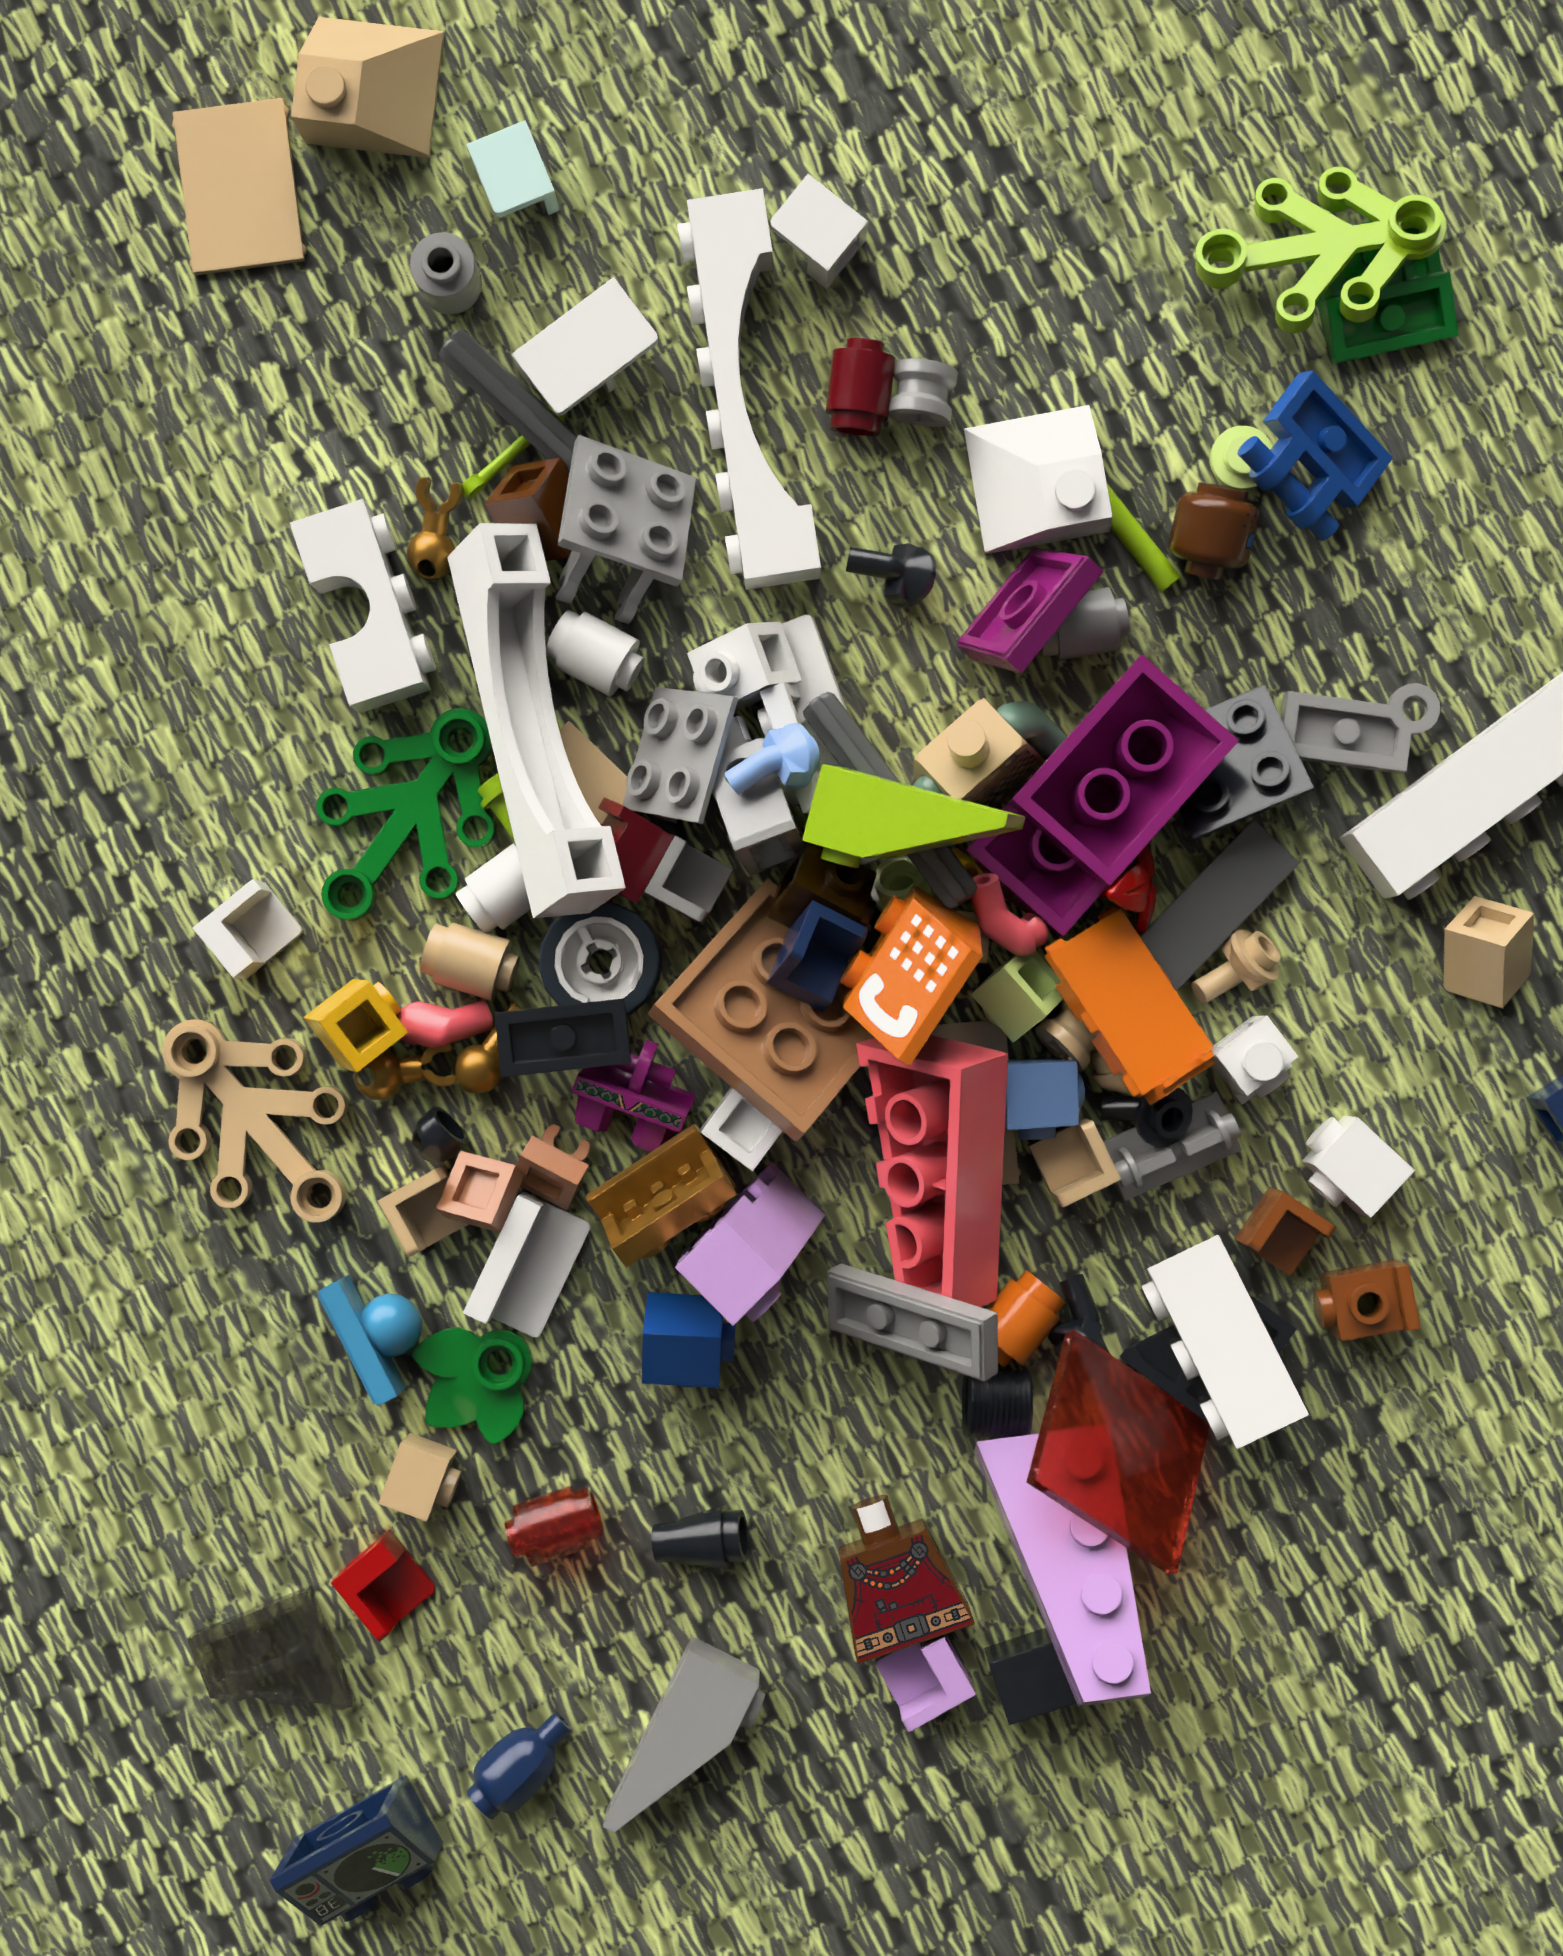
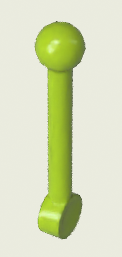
[462,405,565,500]

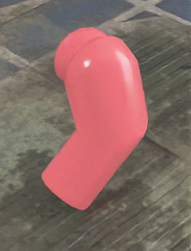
[971,873,1049,956]

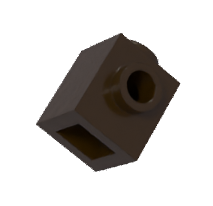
[767,842,877,928]

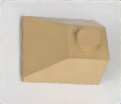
[291,17,445,158]

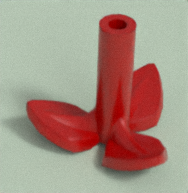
[1098,844,1157,934]

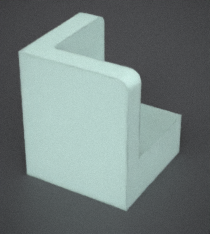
[466,120,560,217]

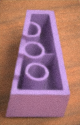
[974,1425,1151,1707]

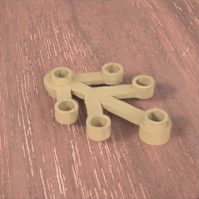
[162,1019,349,1222]

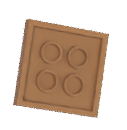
[647,878,875,1142]

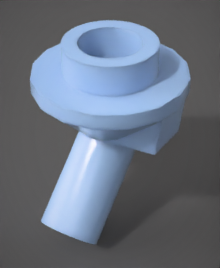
[725,723,820,795]

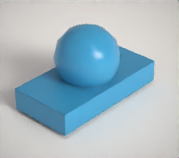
[317,1275,422,1406]

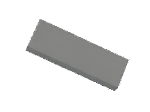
[827,1263,998,1382]

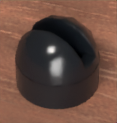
[412,1106,469,1162]

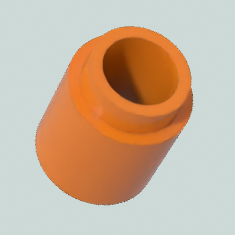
[986,1270,1066,1368]

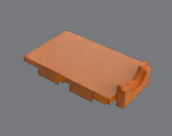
[1044,907,1215,1105]

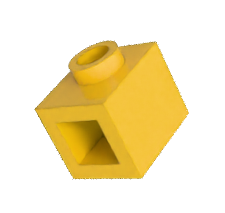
[303,979,408,1072]

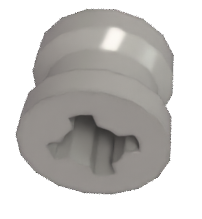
[888,358,958,427]

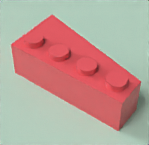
[856,1035,1008,1307]

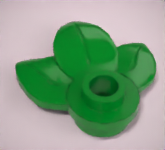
[412,1327,532,1445]

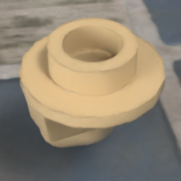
[1191,928,1281,1004]

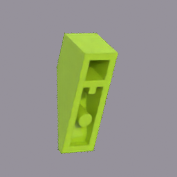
[802,764,1025,868]

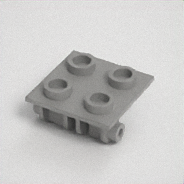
[622,687,738,824]

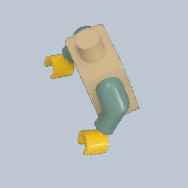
[913,698,1067,877]

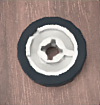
[539,902,662,1016]

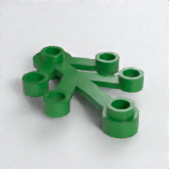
[316,708,496,921]

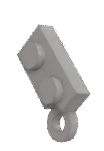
[1280,683,1440,774]

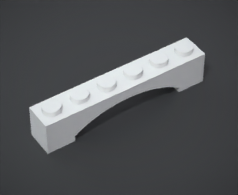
[677,188,821,590]
[447,523,626,918]

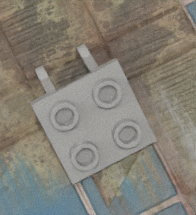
[556,435,696,624]

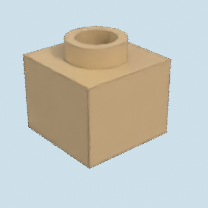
[378,1433,462,1522]

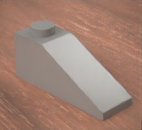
[603,1636,765,1833]

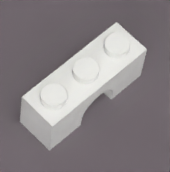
[290,499,436,713]

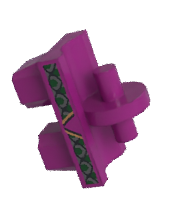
[571,1040,696,1152]

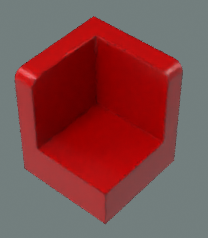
[330,1529,436,1642]

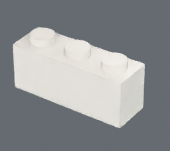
[1141,1235,1309,1449]

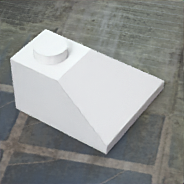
[964,405,1112,554]

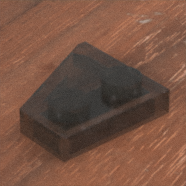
[187,1585,356,1710]

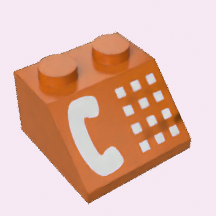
[840,885,983,1067]

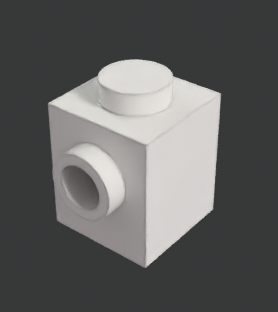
[687,621,802,710]
[1301,1115,1415,1218]

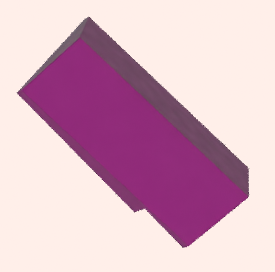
[965,654,1239,937]

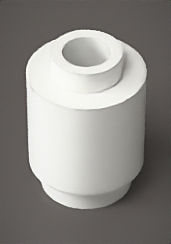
[546,610,645,697]
[456,843,531,933]

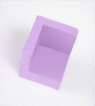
[876,1634,976,1732]

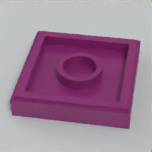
[956,548,1104,674]

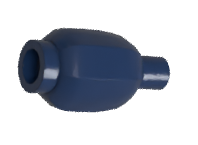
[467,1711,573,1820]

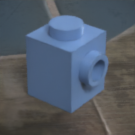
[1005,1057,1085,1140]

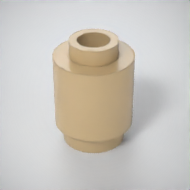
[420,922,520,1001]

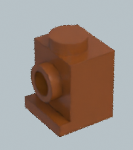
[1313,1259,1421,1341]

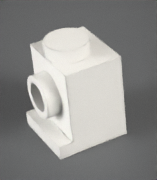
[1205,1016,1299,1105]

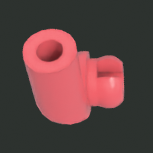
[397,1000,493,1048]

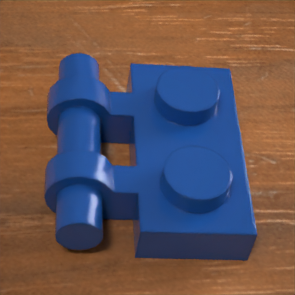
[1237,370,1393,541]

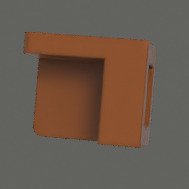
[1234,1187,1337,1277]

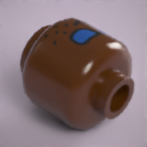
[1168,482,1259,580]

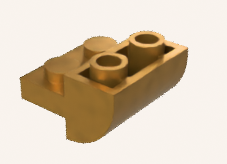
[586,1123,737,1268]

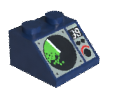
[269,1775,443,1926]

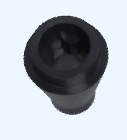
[651,1504,749,1570]

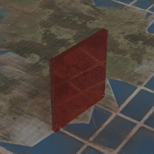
[1026,1330,1210,1575]

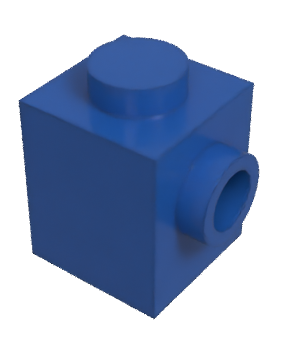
[642,1292,736,1388]

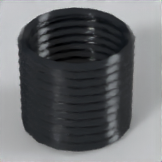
[962,1368,1033,1439]

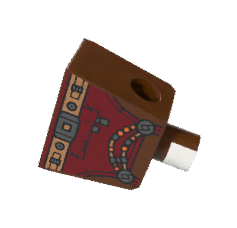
[839,1495,975,1664]

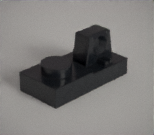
[494,998,632,1077]

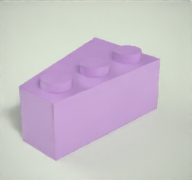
[675,1162,825,1326]

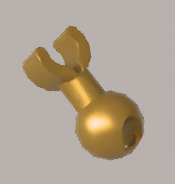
[406,477,464,580]
[455,1001,523,1093]
[354,1044,457,1100]

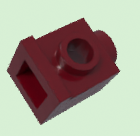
[598,797,674,904]

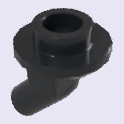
[846,543,936,608]
[1102,1088,1193,1147]
[1048,1274,1110,1369]

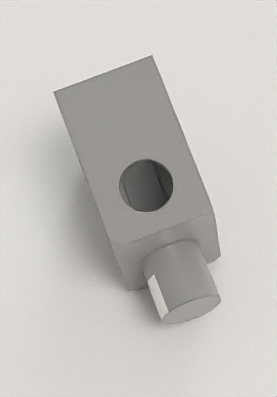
[713,716,805,876]

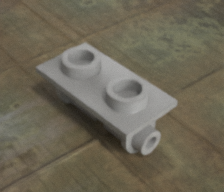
[1103,1092,1242,1201]

